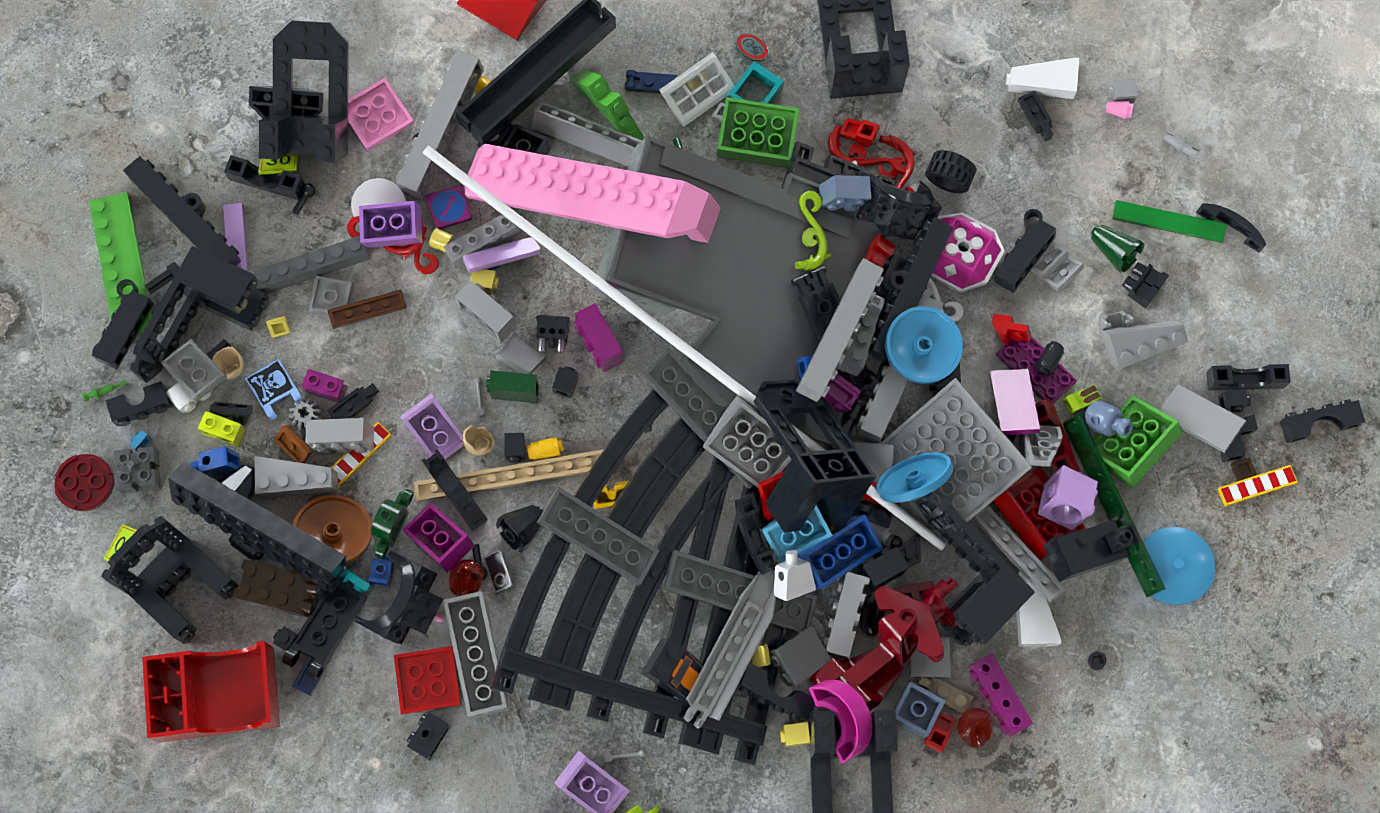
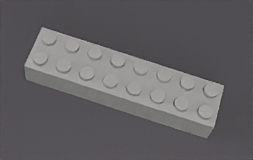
[396,49,484,201]
[856,295,943,444]

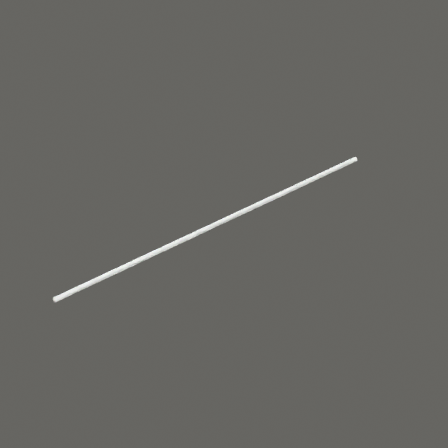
[423,145,947,550]

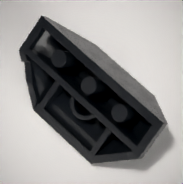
[249,86,324,119]

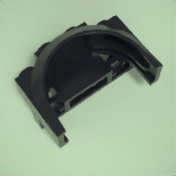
[855,170,942,240]
[355,551,443,645]

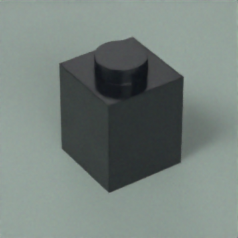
[552,366,578,398]
[504,433,525,463]

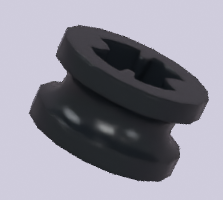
[1088,651,1107,670]

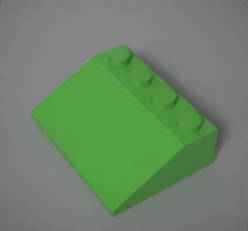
[717,97,799,168]
[1093,395,1182,488]

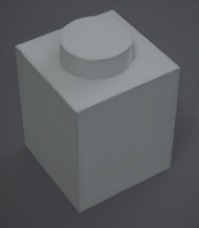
[1108,79,1138,103]

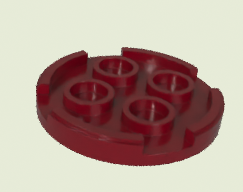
[55,454,114,512]

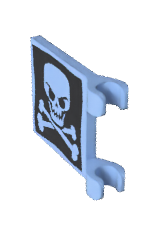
[245,359,303,421]

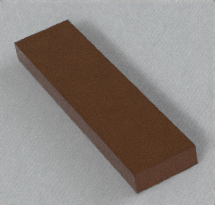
[327,289,406,329]

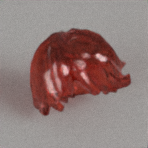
[449,559,485,597]
[957,708,993,749]

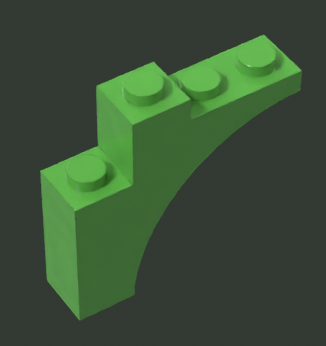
[571,68,645,140]

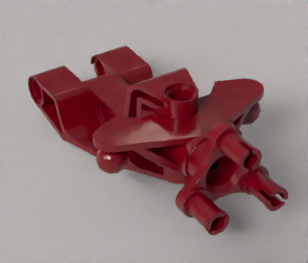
[810,576,964,712]

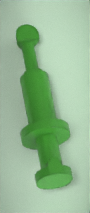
[81,380,128,402]

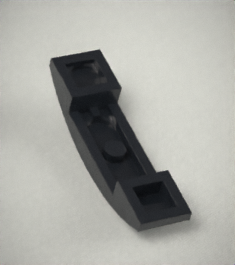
[1196,203,1266,253]
[735,493,779,575]

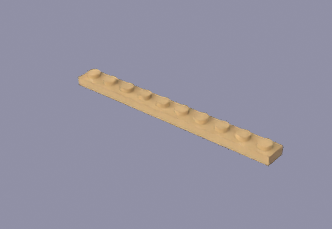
[414,449,604,502]

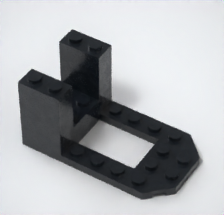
[817,0,910,99]
[259,20,349,163]
[130,246,269,383]
[753,380,877,533]
[916,493,1035,646]
[101,516,239,644]
[808,709,898,813]

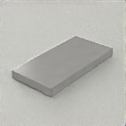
[1160,384,1246,453]

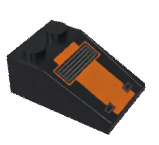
[641,638,704,706]

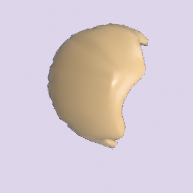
[212,347,244,379]
[463,425,495,456]

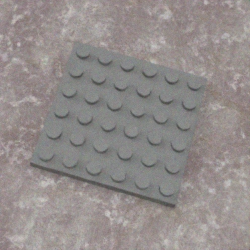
[880,378,1033,539]

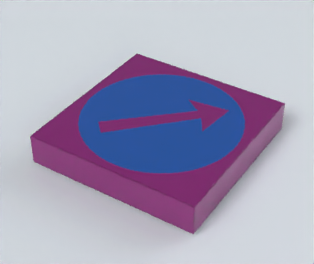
[426,184,472,229]

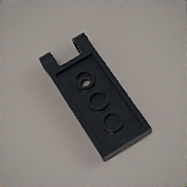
[282,583,368,680]

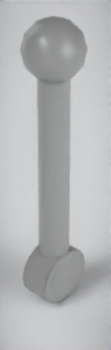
[474,377,485,417]
[605,749,647,762]

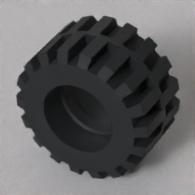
[925,150,977,194]

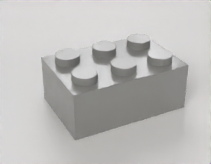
[455,280,516,344]
[305,418,374,455]

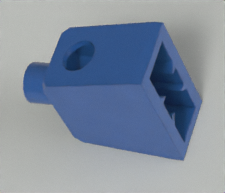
[191,446,241,477]

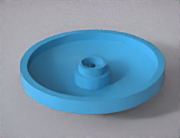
[885,306,963,384]
[876,452,953,503]
[1144,527,1215,605]

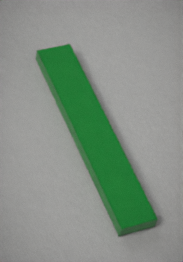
[1112,200,1226,243]

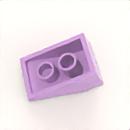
[400,394,464,459]
[554,751,630,813]

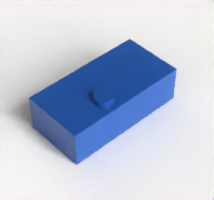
[798,514,884,589]

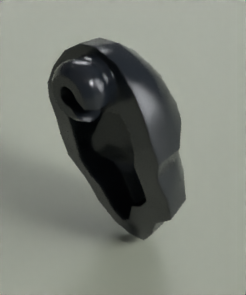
[860,593,885,637]

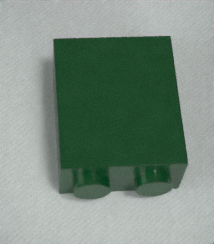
[486,370,539,403]

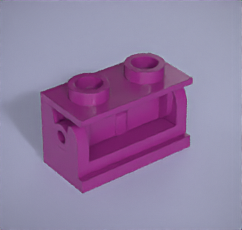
[301,369,348,403]
[821,374,861,413]

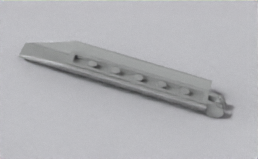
[684,572,776,729]

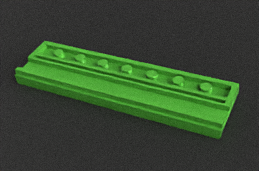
[89,191,152,337]

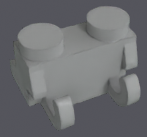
[1098,310,1134,339]

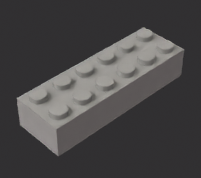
[443,591,509,719]

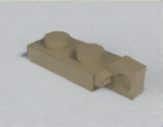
[918,677,973,715]

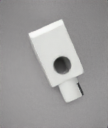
[774,550,816,601]

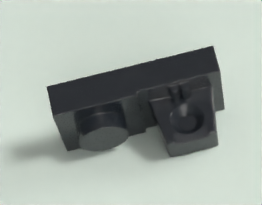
[210,402,253,425]
[851,500,893,528]

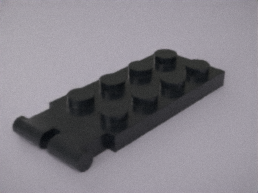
[791,266,841,343]

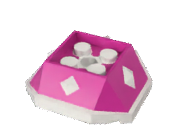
[930,212,1005,294]

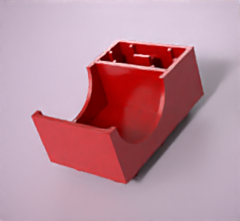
[142,641,280,743]

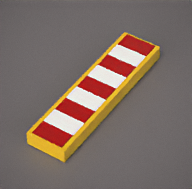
[331,422,392,489]
[1217,465,1298,507]

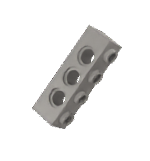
[444,214,520,269]

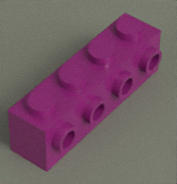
[969,654,1033,737]

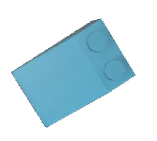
[762,506,833,563]

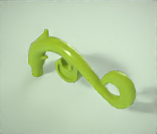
[795,191,831,271]

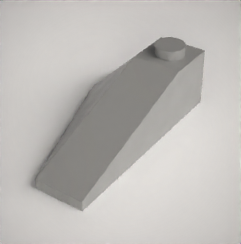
[1018,425,1063,466]

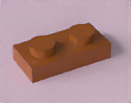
[274,425,313,464]

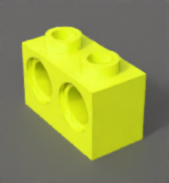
[198,411,246,447]

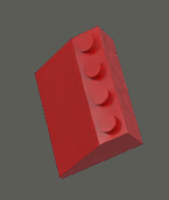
[457,0,546,41]
[994,467,1086,561]

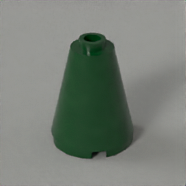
[1091,224,1145,273]

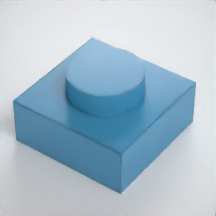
[129,430,152,452]

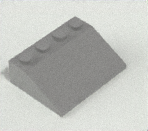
[703,395,791,487]

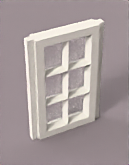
[660,52,735,127]

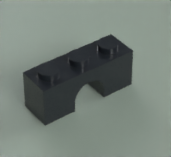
[105,381,172,426]

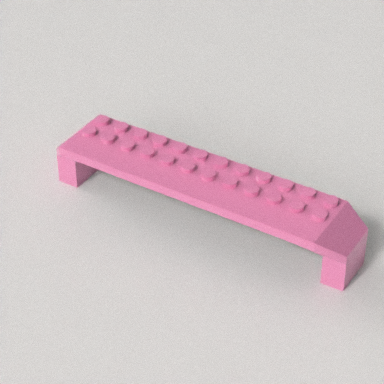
[465,144,721,243]

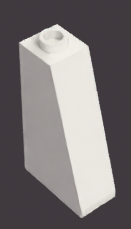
[1005,58,1079,99]
[1016,571,1061,647]

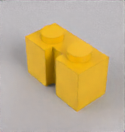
[594,480,629,509]

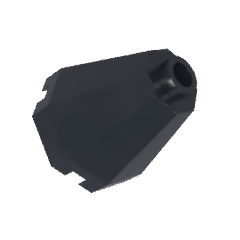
[217,465,255,501]
[496,505,543,553]

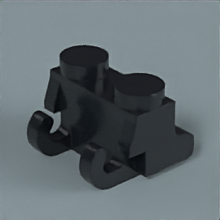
[843,368,879,396]

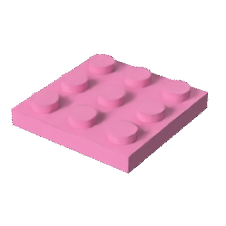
[348,78,414,151]

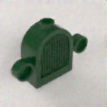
[371,489,414,559]

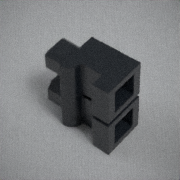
[1122,262,1169,309]

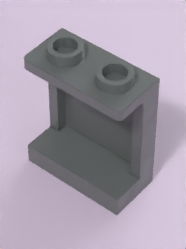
[769,626,831,687]

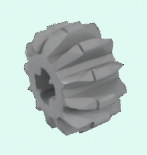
[288,398,322,431]

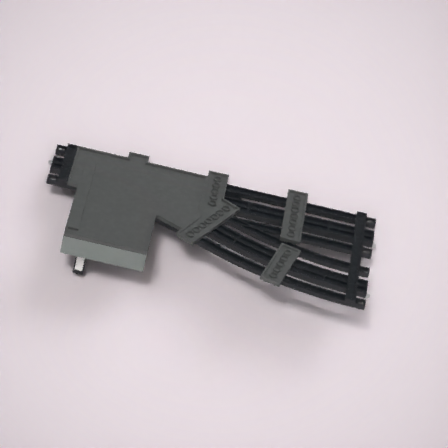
[491,136,896,765]

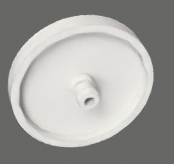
[351,178,406,225]

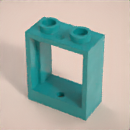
[729,61,784,104]

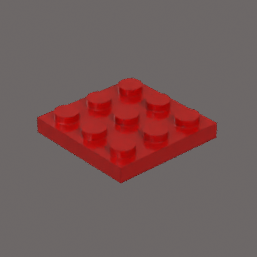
[394,646,461,715]

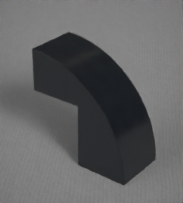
[1221,414,1258,463]

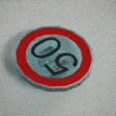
[735,33,769,62]

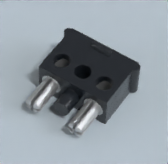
[536,315,571,353]

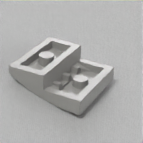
[1031,242,1084,293]

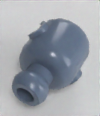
[1084,401,1133,437]

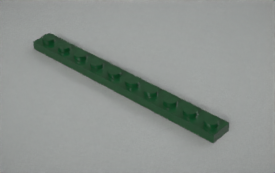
[1063,414,1166,598]

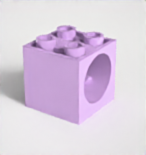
[1038,465,1098,530]

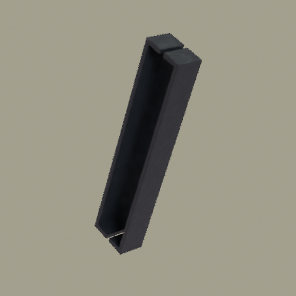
[456,0,616,145]
[168,462,346,593]

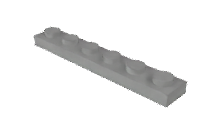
[972,506,1066,603]

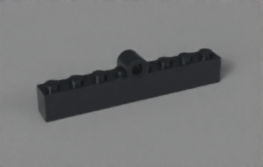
[123,156,241,266]
[868,216,953,363]

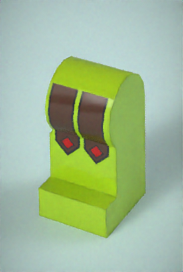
[1062,385,1102,416]

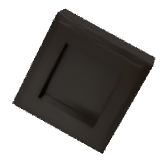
[1230,457,1257,482]

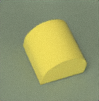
[429,228,454,253]

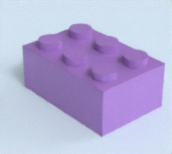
[359,201,422,248]

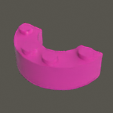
[809,680,872,764]

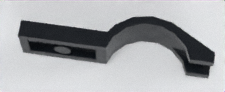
[421,449,488,531]

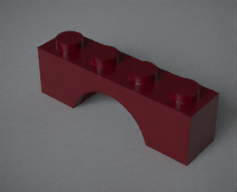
[1035,399,1081,473]

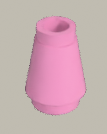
[1105,101,1134,119]

